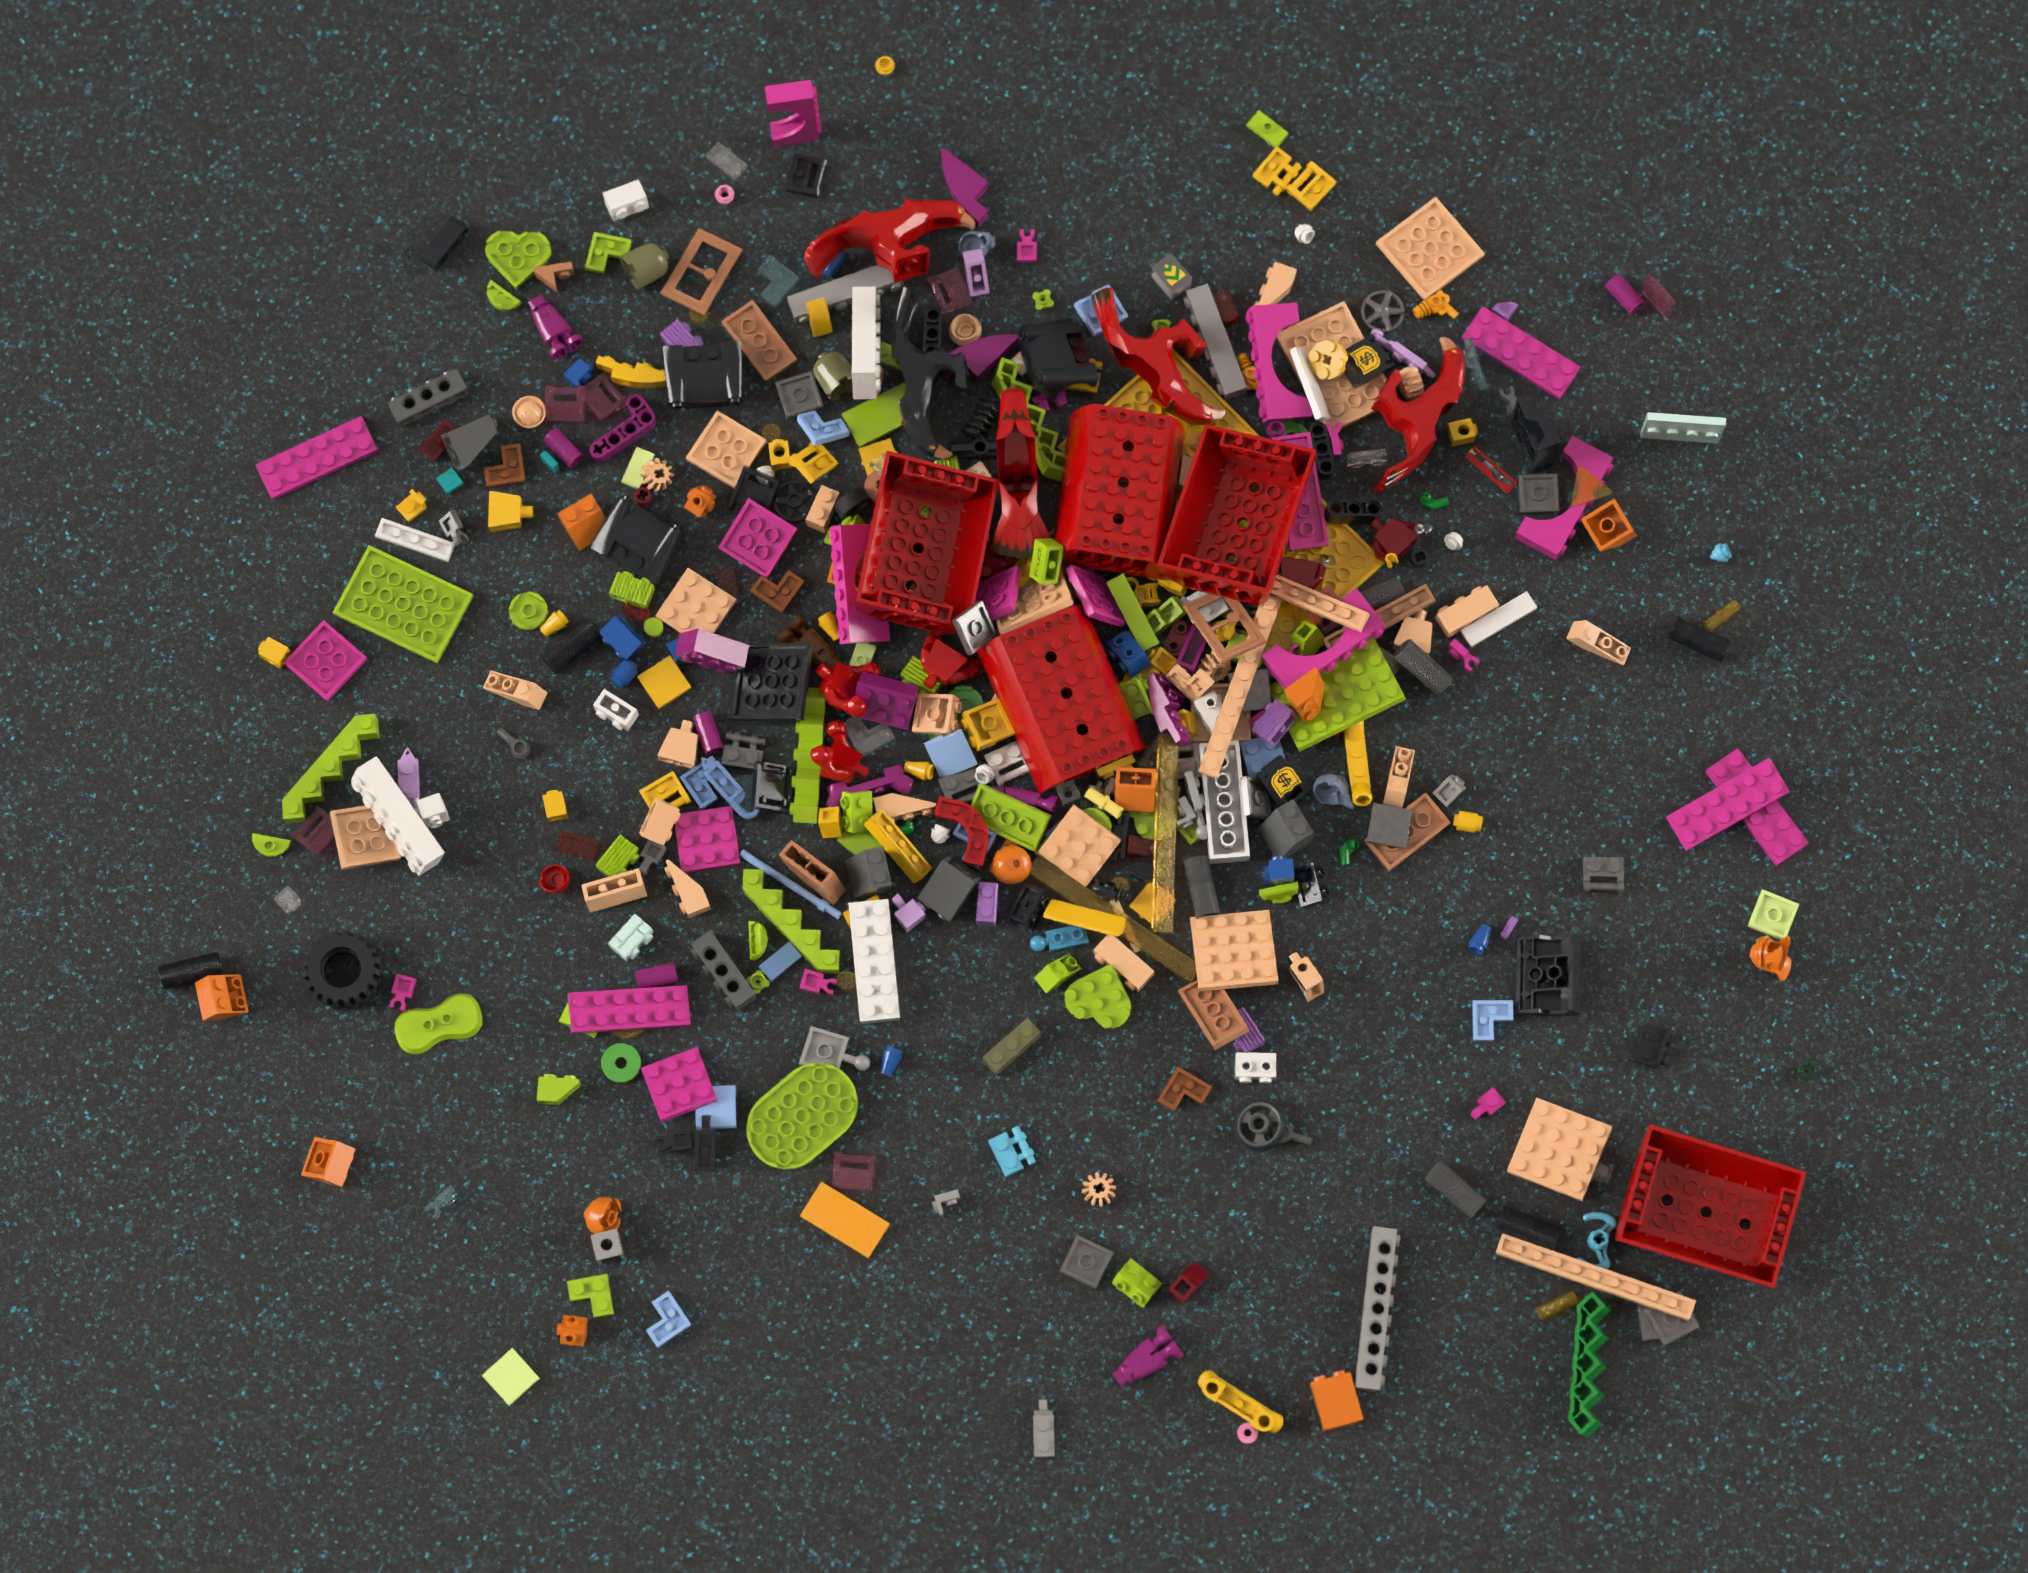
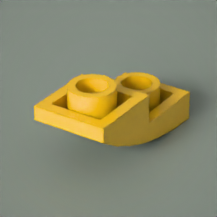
[805,297,833,338]

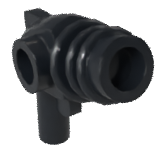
[1092,875,1132,904]

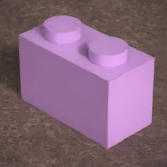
[963,249,989,296]

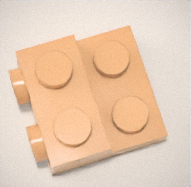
[912,693,962,737]

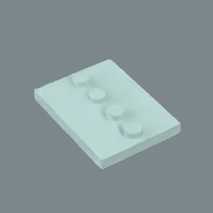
[1640,412,1726,443]

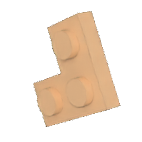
[1166,663,1215,702]

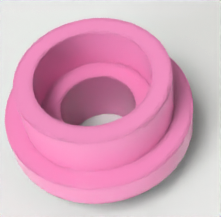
[715,185,734,204]
[1237,1423,1258,1444]

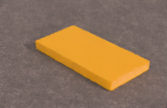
[800,1182,890,1259]

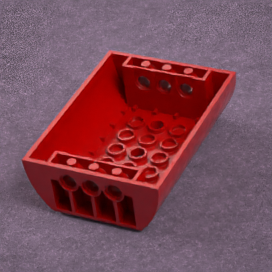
[1053,404,1185,581]
[1157,424,1317,605]
[855,451,999,634]
[977,604,1147,794]
[1615,1125,1806,1289]

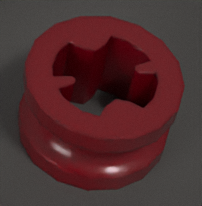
[634,487,652,506]

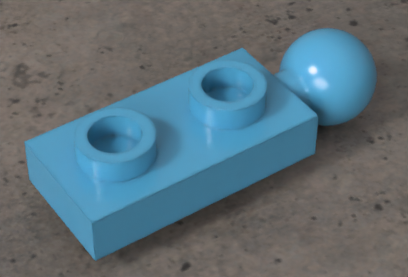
[1030,925,1089,952]

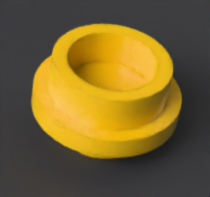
[876,56,895,75]

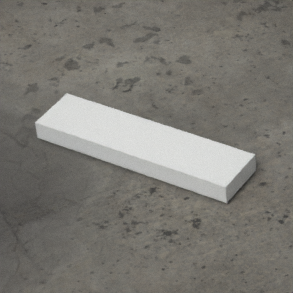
[1290,347,1331,421]
[375,518,455,562]
[1460,591,1537,648]

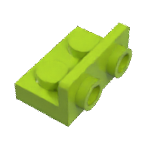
[1119,674,1154,719]

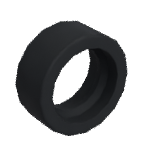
[833,487,872,520]

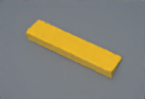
[864,808,932,883]
[1043,899,1126,937]

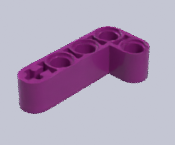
[590,394,656,463]

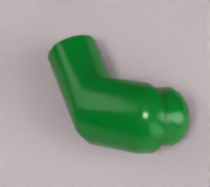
[1420,492,1449,510]
[897,820,915,835]
[1339,838,1359,866]

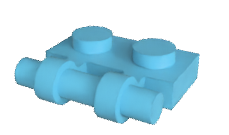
[988,1126,1036,1177]

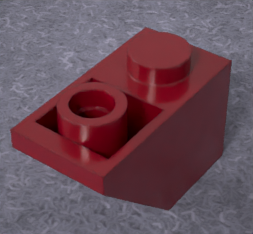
[1168,1261,1209,1305]

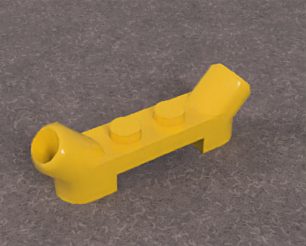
[1344,721,1373,807]
[1198,1370,1283,1433]

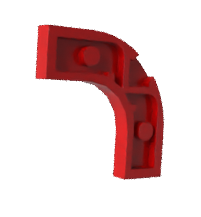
[934,796,989,868]

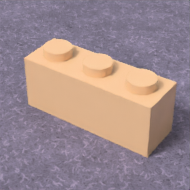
[1435,585,1499,638]
[581,868,647,913]
[1094,934,1154,992]

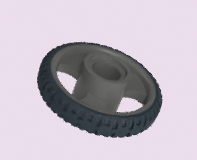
[1235,1099,1286,1151]

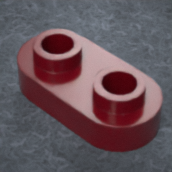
[1164,620,1191,658]

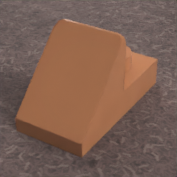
[533,262,574,292]

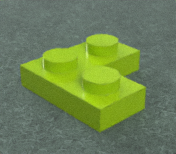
[585,232,632,274]
[567,1274,614,1318]

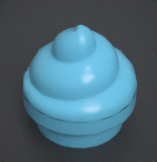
[1710,543,1732,562]

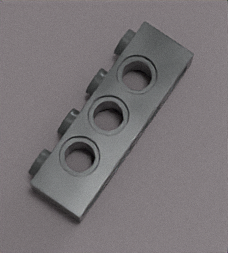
[388,369,469,428]
[691,930,757,1011]

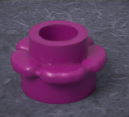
[1266,421,1285,438]

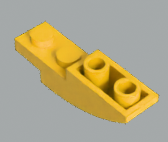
[596,356,666,389]

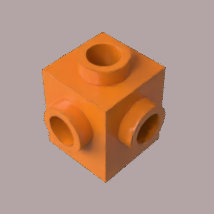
[684,485,717,518]
[557,1315,588,1346]

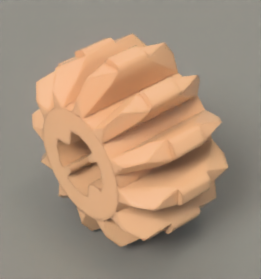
[1399,367,1424,400]
[640,458,674,492]
[1197,650,1232,684]
[1082,1172,1116,1207]

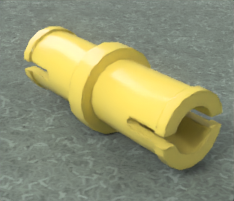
[1084,787,1124,819]

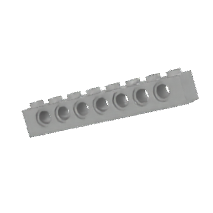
[1354,1226,1400,1392]

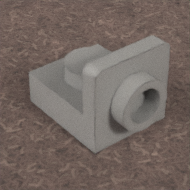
[1433,775,1466,807]
[1176,796,1196,829]
[932,1189,960,1217]

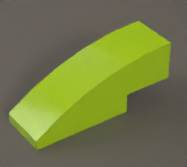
[1128,596,1187,642]

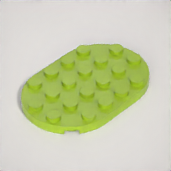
[747,1063,858,1169]

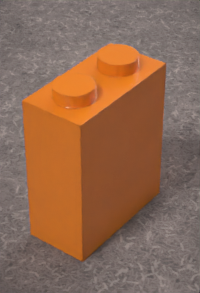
[1310,1370,1363,1432]

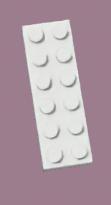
[852,286,881,399]
[1199,740,1250,864]
[351,756,445,876]
[848,899,900,1024]

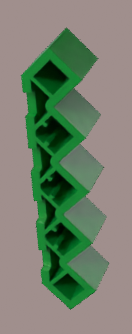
[1568,1291,1611,1438]

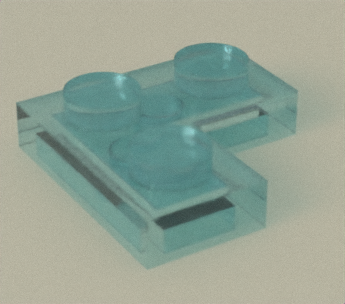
[758,255,800,308]
[1463,338,1488,390]

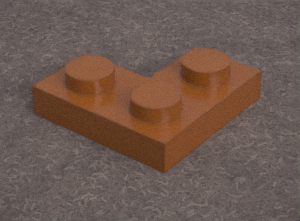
[484,443,526,488]
[750,570,805,614]
[1157,1067,1212,1111]

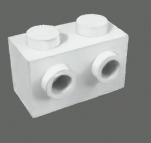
[603,180,649,221]
[593,689,639,731]
[1193,690,1224,736]
[415,793,450,828]
[1235,1052,1276,1083]

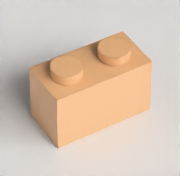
[806,485,840,533]
[639,797,680,846]

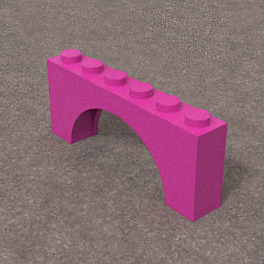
[765,80,822,147]
[1246,303,1313,423]
[1515,435,1614,560]
[829,524,890,644]
[1261,588,1385,689]

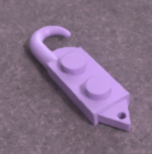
[1371,329,1436,378]
[398,747,420,811]

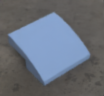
[1073,285,1128,337]
[924,729,978,777]
[696,1085,736,1129]

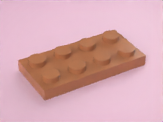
[721,300,797,383]
[1364,792,1451,872]
[1178,980,1250,1050]

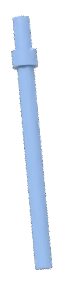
[739,849,842,919]

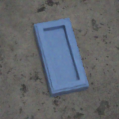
[759,941,802,983]

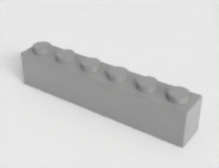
[787,265,904,323]
[1183,283,1247,400]

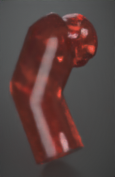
[621,602,651,621]

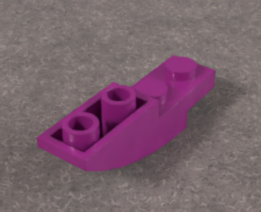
[1149,672,1192,746]

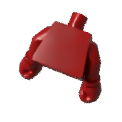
[921,632,984,689]
[816,663,881,718]
[810,720,870,783]

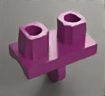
[1032,389,1067,414]

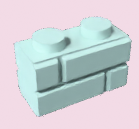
[608,914,653,961]

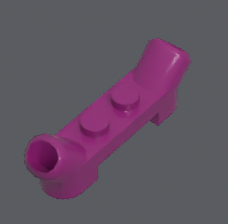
[825,765,914,812]

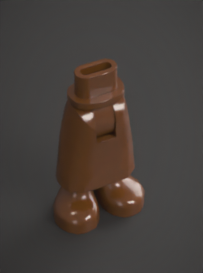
[777,613,844,668]

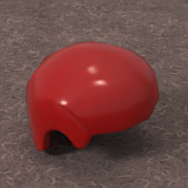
[539,864,570,894]

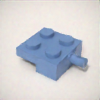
[1239,738,1286,779]

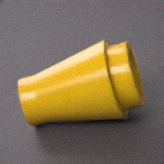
[539,610,569,637]
[818,611,839,642]
[904,761,935,781]

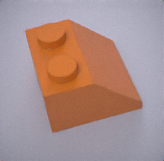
[558,494,606,552]
[1581,499,1637,552]
[1284,667,1325,723]
[301,1137,355,1187]

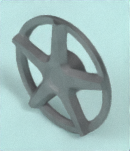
[1361,290,1405,332]

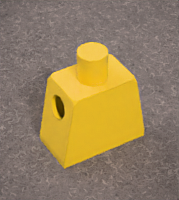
[488,491,533,532]

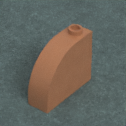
[779,840,846,905]

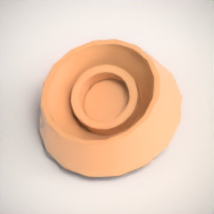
[948,314,982,346]
[512,396,546,428]

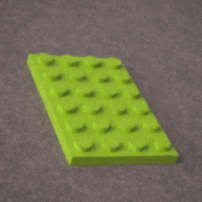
[333,545,473,664]
[1269,638,1406,752]

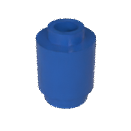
[610,660,638,689]

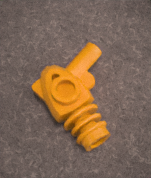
[1413,290,1459,319]
[1236,353,1258,390]

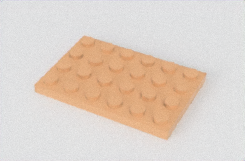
[1276,301,1387,430]

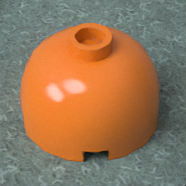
[991,845,1032,885]
[584,1197,621,1234]

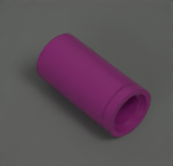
[1605,273,1645,315]
[543,428,584,468]
[693,711,724,755]
[635,962,678,988]

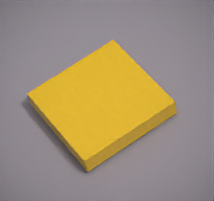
[637,656,692,709]

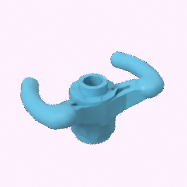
[1576,1212,1617,1270]

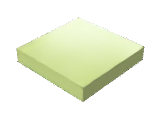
[1747,889,1799,940]
[482,1348,540,1406]

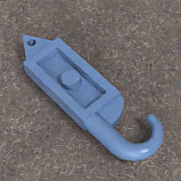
[701,757,760,819]

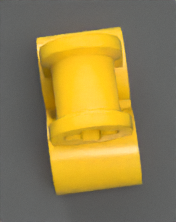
[1127,577,1161,608]

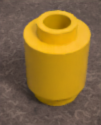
[1453,811,1483,833]

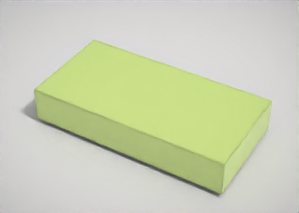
[621,447,655,489]

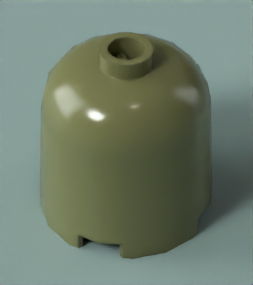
[620,243,669,290]
[813,351,853,401]

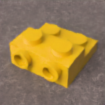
[960,698,1015,752]

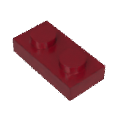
[419,419,455,461]

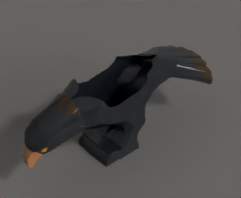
[891,286,971,460]

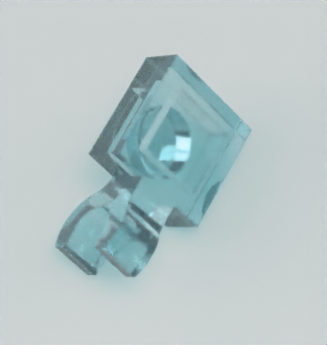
[425,1185,457,1219]

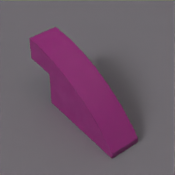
[941,148,988,228]
[942,334,1019,382]
[1169,622,1214,706]

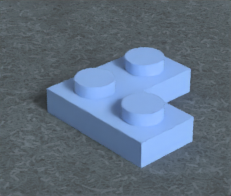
[797,410,850,446]
[1472,1000,1513,1041]
[646,1291,691,1348]

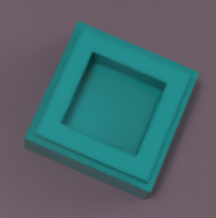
[540,450,559,474]
[436,467,463,495]

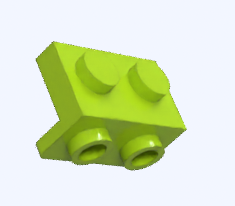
[840,790,873,833]
[1112,1259,1162,1308]

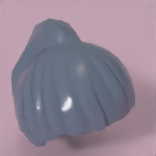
[958,231,995,257]
[1313,774,1354,809]

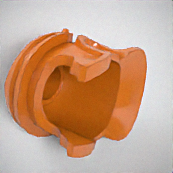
[1749,935,1791,982]

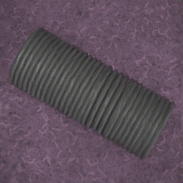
[1360,577,1405,611]
[1394,639,1453,695]
[1183,856,1220,919]
[1425,1161,1487,1219]

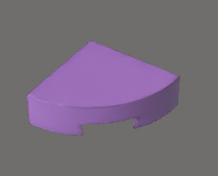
[1491,302,1519,321]
[1500,916,1518,940]

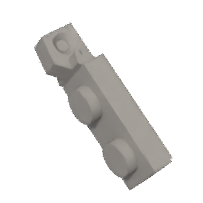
[1033,1400,1055,1457]

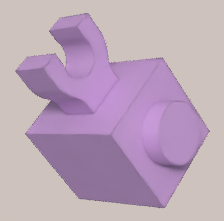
[892,894,926,932]

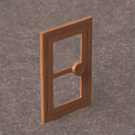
[660,228,742,315]
[1183,594,1267,663]

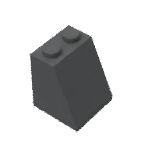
[441,414,498,471]
[1257,799,1314,859]
[845,846,892,899]
[917,855,984,921]

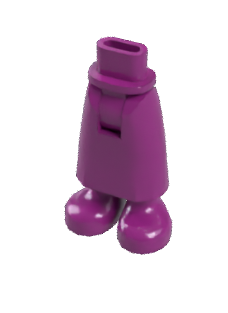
[528,295,584,359]
[992,785,1059,832]
[1113,1325,1184,1387]

